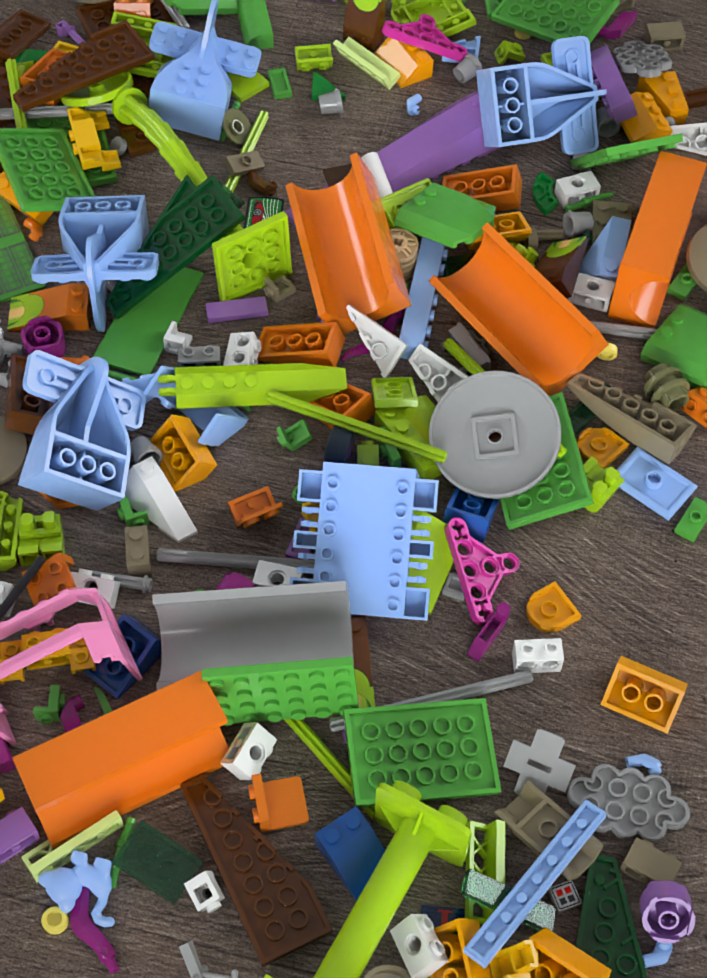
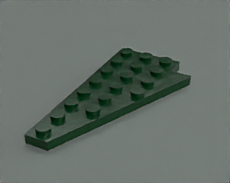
[105,175,246,319]
[575,854,648,978]

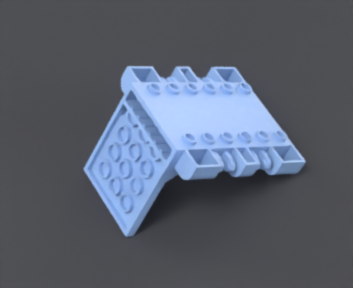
[290,462,439,621]

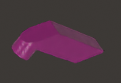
[598,11,638,39]
[467,602,510,662]
[60,694,85,732]

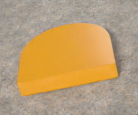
[577,427,629,469]
[526,581,582,633]

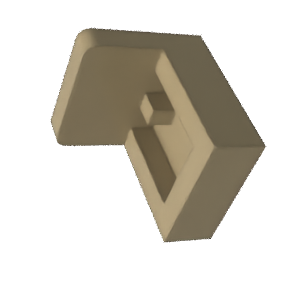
[263,275,296,303]

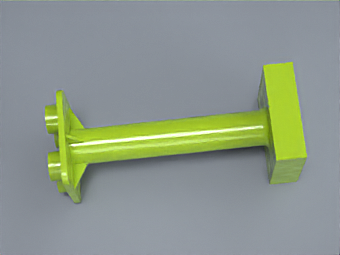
[264,781,472,978]

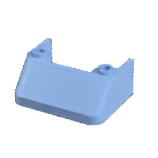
[143,365,249,447]

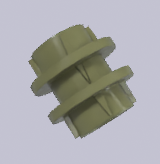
[644,363,690,412]

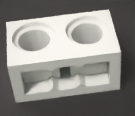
[223,331,261,366]
[512,638,564,673]

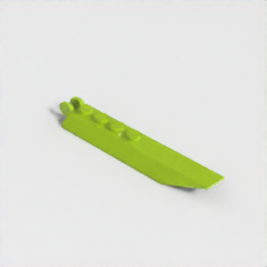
[158,363,347,409]

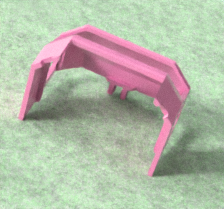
[0,587,143,746]

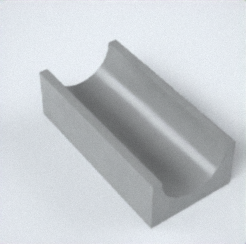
[152,581,354,690]

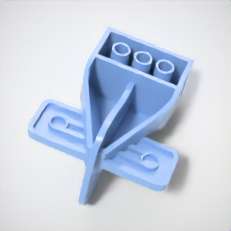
[148,0,262,141]
[476,36,607,155]
[31,195,159,332]
[18,350,146,511]

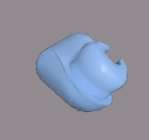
[406,94,422,116]
[625,754,662,775]
[642,941,673,968]

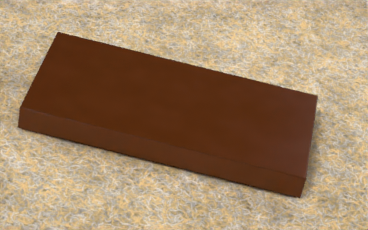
[0,9,51,60]

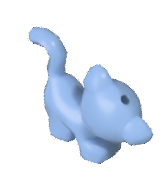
[38,850,115,927]

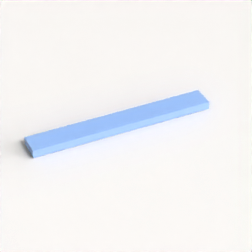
[463,799,607,969]

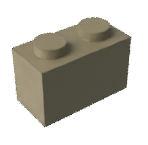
[643,21,686,51]
[124,525,152,578]
[619,837,682,886]

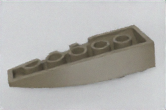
[566,373,697,465]

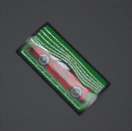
[243,196,284,229]

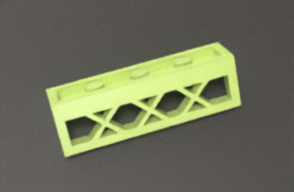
[333,37,401,90]
[21,810,124,883]

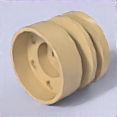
[390,228,419,281]

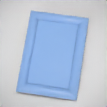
[616,446,698,521]

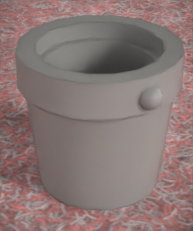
[453,53,482,84]
[318,88,344,115]
[596,107,621,138]
[563,210,594,239]
[130,436,163,465]

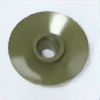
[222,108,251,145]

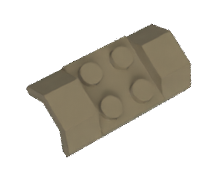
[494,780,604,880]

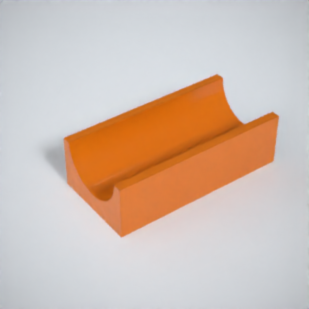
[607,151,707,329]
[285,152,412,335]
[428,222,609,396]
[12,670,229,849]

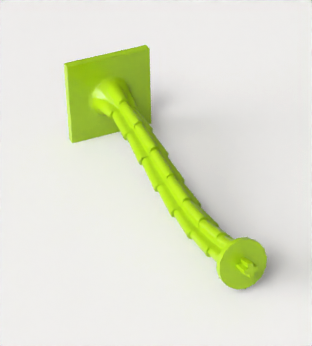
[112,87,292,301]

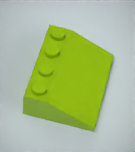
[374,395,442,480]
[407,511,463,615]

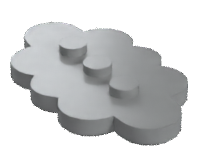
[612,40,672,78]
[566,764,690,843]

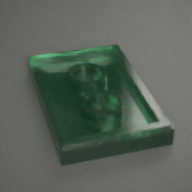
[112,820,204,906]

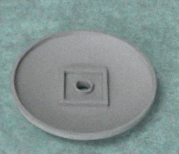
[429,371,561,499]

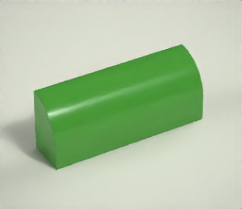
[237,0,274,49]

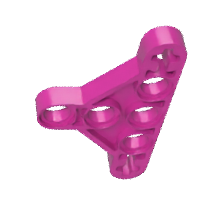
[382,14,468,62]
[444,517,520,626]

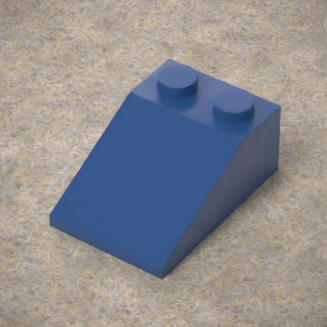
[443,487,500,543]
[84,613,162,699]
[315,806,385,901]

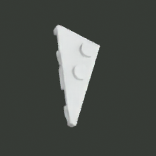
[346,305,408,378]

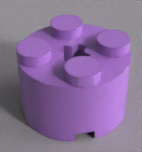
[639,881,695,943]

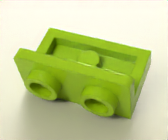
[295,44,333,71]

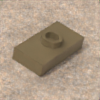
[224,150,265,177]

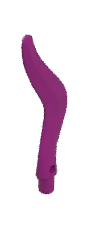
[340,308,406,362]
[70,886,120,974]

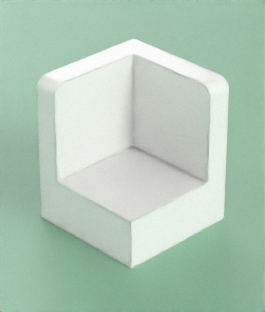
[163,321,193,355]

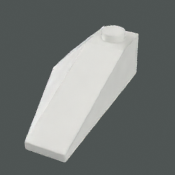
[670,123,707,156]
[408,344,469,402]
[124,456,198,543]

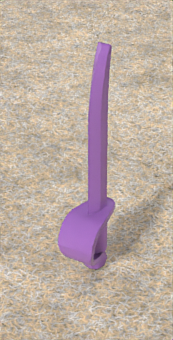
[55,20,85,45]

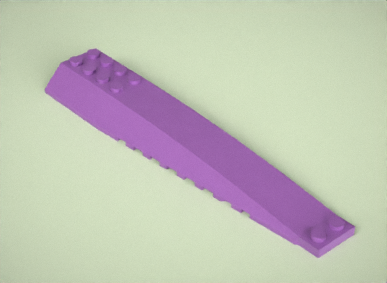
[284,90,501,228]

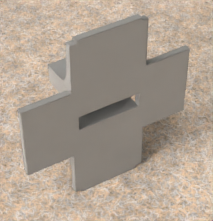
[504,729,576,795]

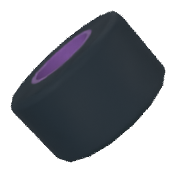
[324,426,355,464]

